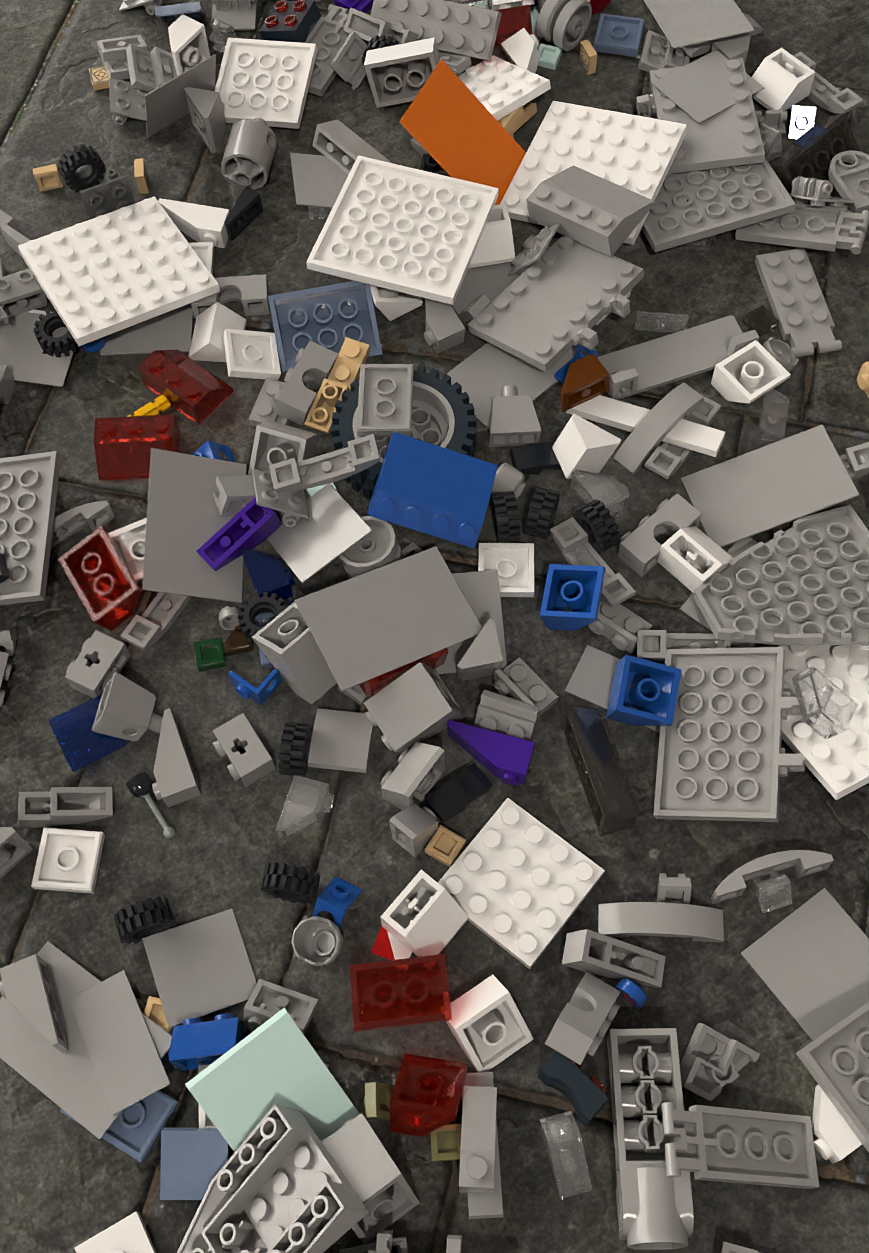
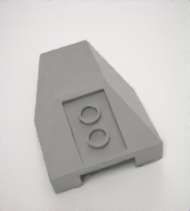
[177,1104,369,1253]

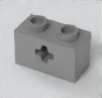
[65,630,131,701]
[212,713,276,787]

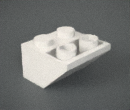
[752,48,815,111]
[468,204,515,269]
[657,526,733,593]
[381,869,468,966]

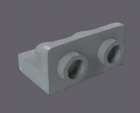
[588,601,652,654]
[493,657,558,717]
[243,979,318,1036]

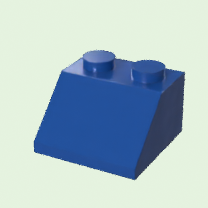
[540,564,605,631]
[606,655,682,726]
[169,1014,244,1071]

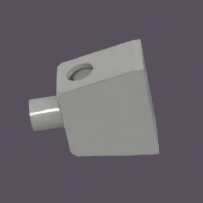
[489,385,541,447]
[92,672,163,742]

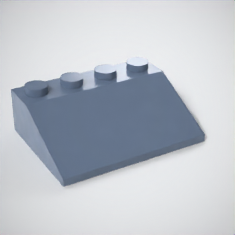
[268,281,383,373]

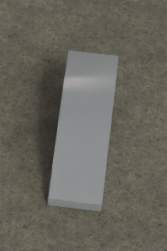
[343,8,418,45]
[18,787,113,828]

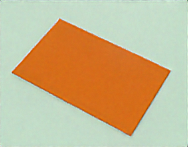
[399,59,526,205]

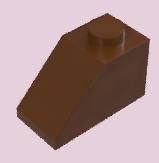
[561,353,609,412]

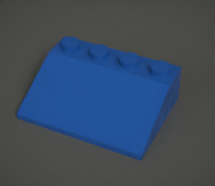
[368,431,498,548]

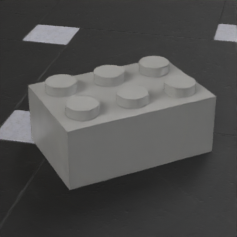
[364,37,440,108]

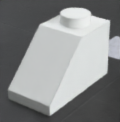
[501,28,540,73]
[812,1084,862,1164]

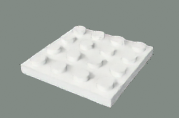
[214,38,318,129]
[458,55,551,121]
[438,798,605,969]

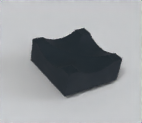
[259,0,321,43]
[538,1051,609,1126]

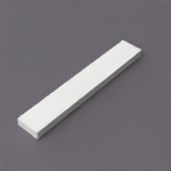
[566,395,725,457]

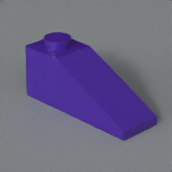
[196,496,282,571]
[448,720,535,785]

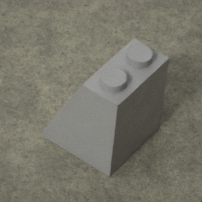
[252,602,337,704]
[364,662,466,753]
[320,1113,420,1245]

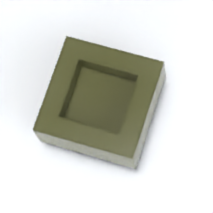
[364,1082,396,1121]
[430,1124,462,1162]

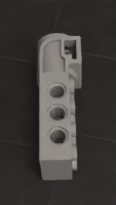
[607,1028,694,1250]

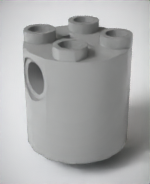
[221,118,277,190]

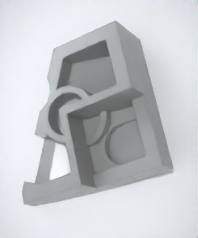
[680,1023,760,1102]

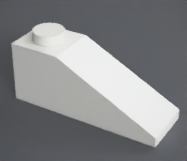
[158,198,230,248]

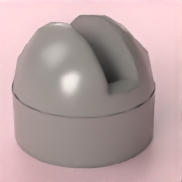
[219,606,239,630]

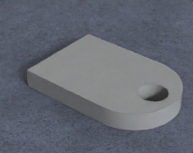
[828,150,869,214]

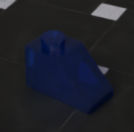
[241,548,295,600]

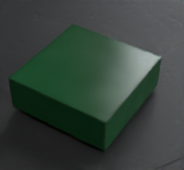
[194,637,227,672]

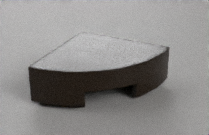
[224,625,254,657]

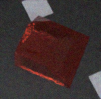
[389,1054,468,1137]

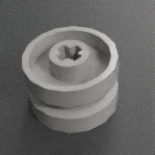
[536,0,592,52]
[339,516,404,579]

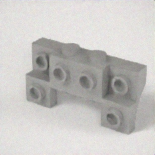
[0,268,49,324]

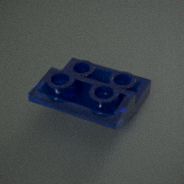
[48,694,127,772]

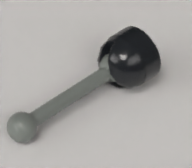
[126,772,175,839]

